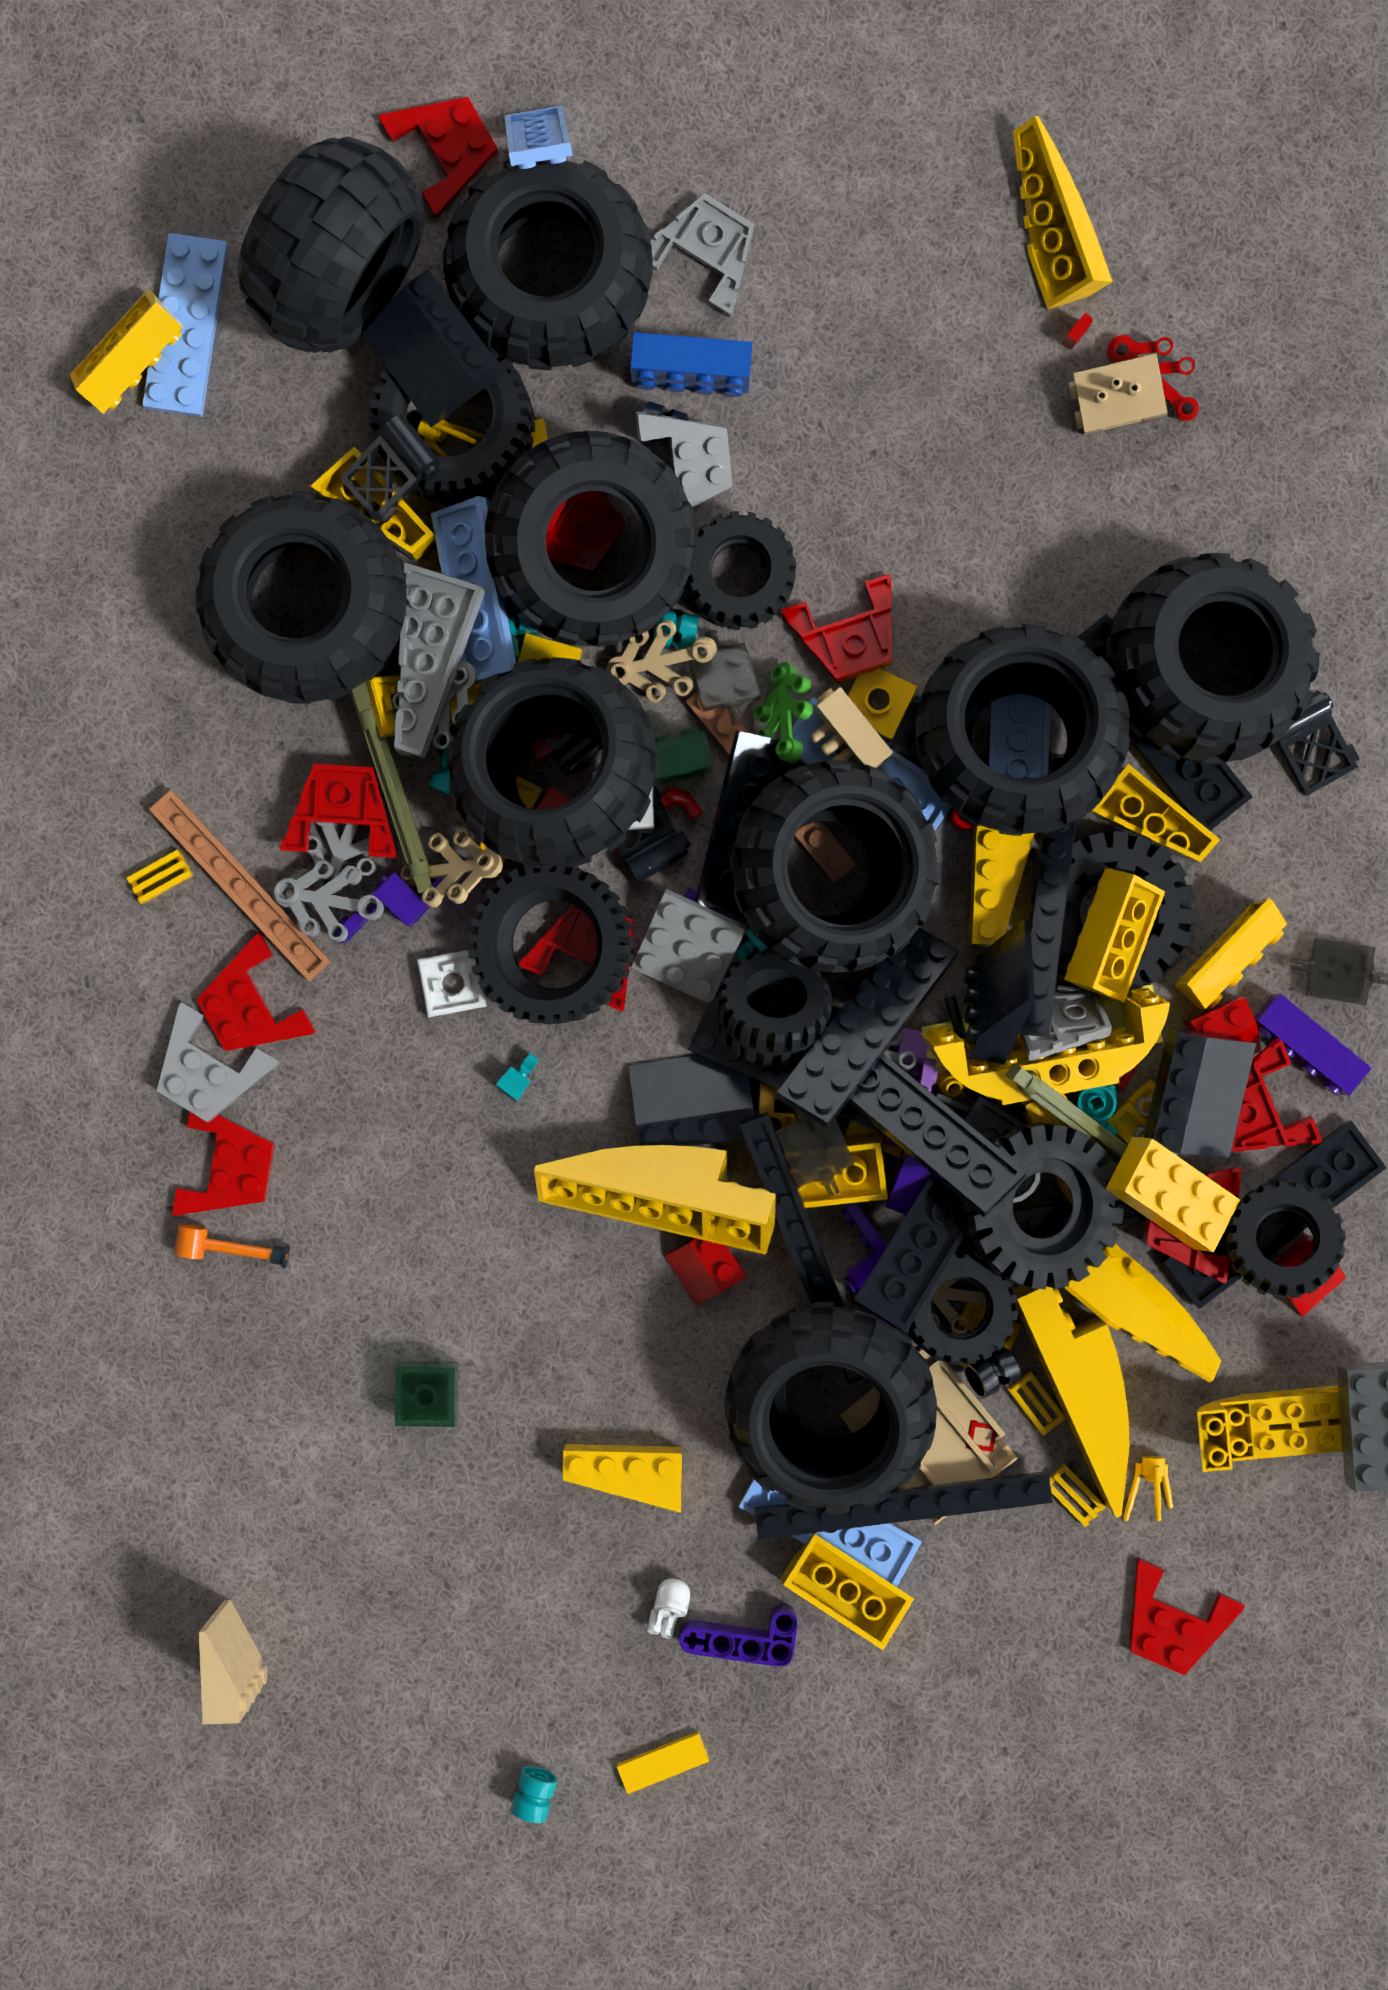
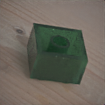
[655,728,713,785]
[395,1361,459,1427]

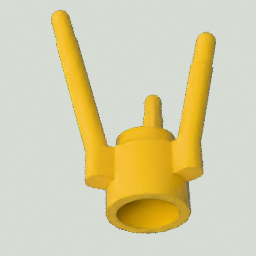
[418,418,485,456]
[1123,1456,1173,1521]

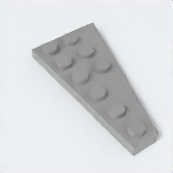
[394,562,486,759]

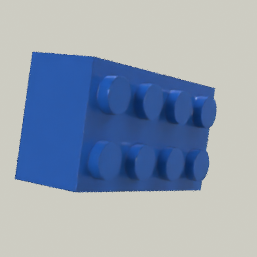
[631,332,752,397]

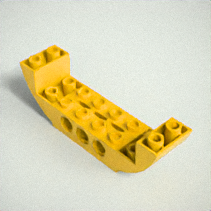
[921,988,1170,1105]
[1197,1385,1343,1472]

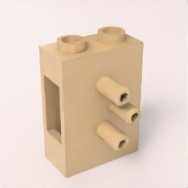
[1069,353,1168,435]
[810,687,893,768]

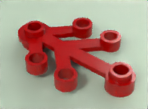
[1107,335,1199,422]

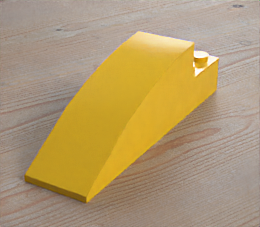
[534,1145,776,1255]
[1013,1285,1130,1518]

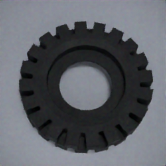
[1030,831,1196,991]
[959,1122,1124,1290]

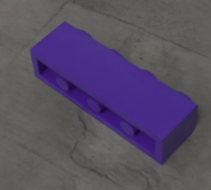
[1254,993,1372,1096]

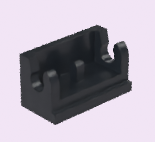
[889,696,921,763]

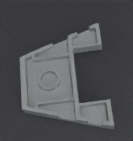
[651,193,754,318]
[635,411,732,507]
[1022,986,1112,1061]
[156,1002,280,1123]

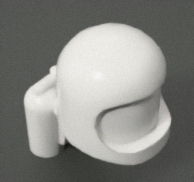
[647,1578,690,1639]

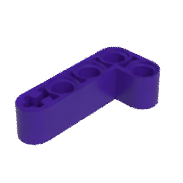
[679,1604,798,1667]

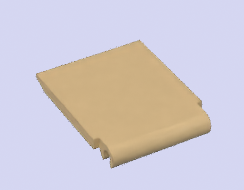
[840,1349,1018,1525]

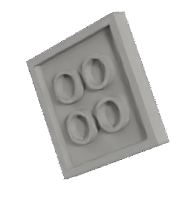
[631,889,747,1003]

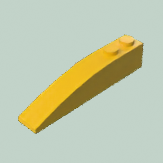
[1012,116,1113,309]
[1064,1244,1221,1383]

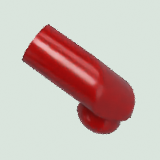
[660,787,703,820]

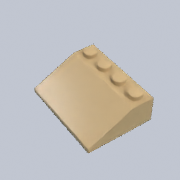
[199,1600,267,1725]

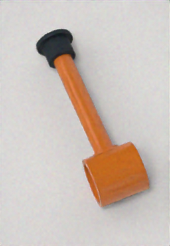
[174,1224,290,1269]

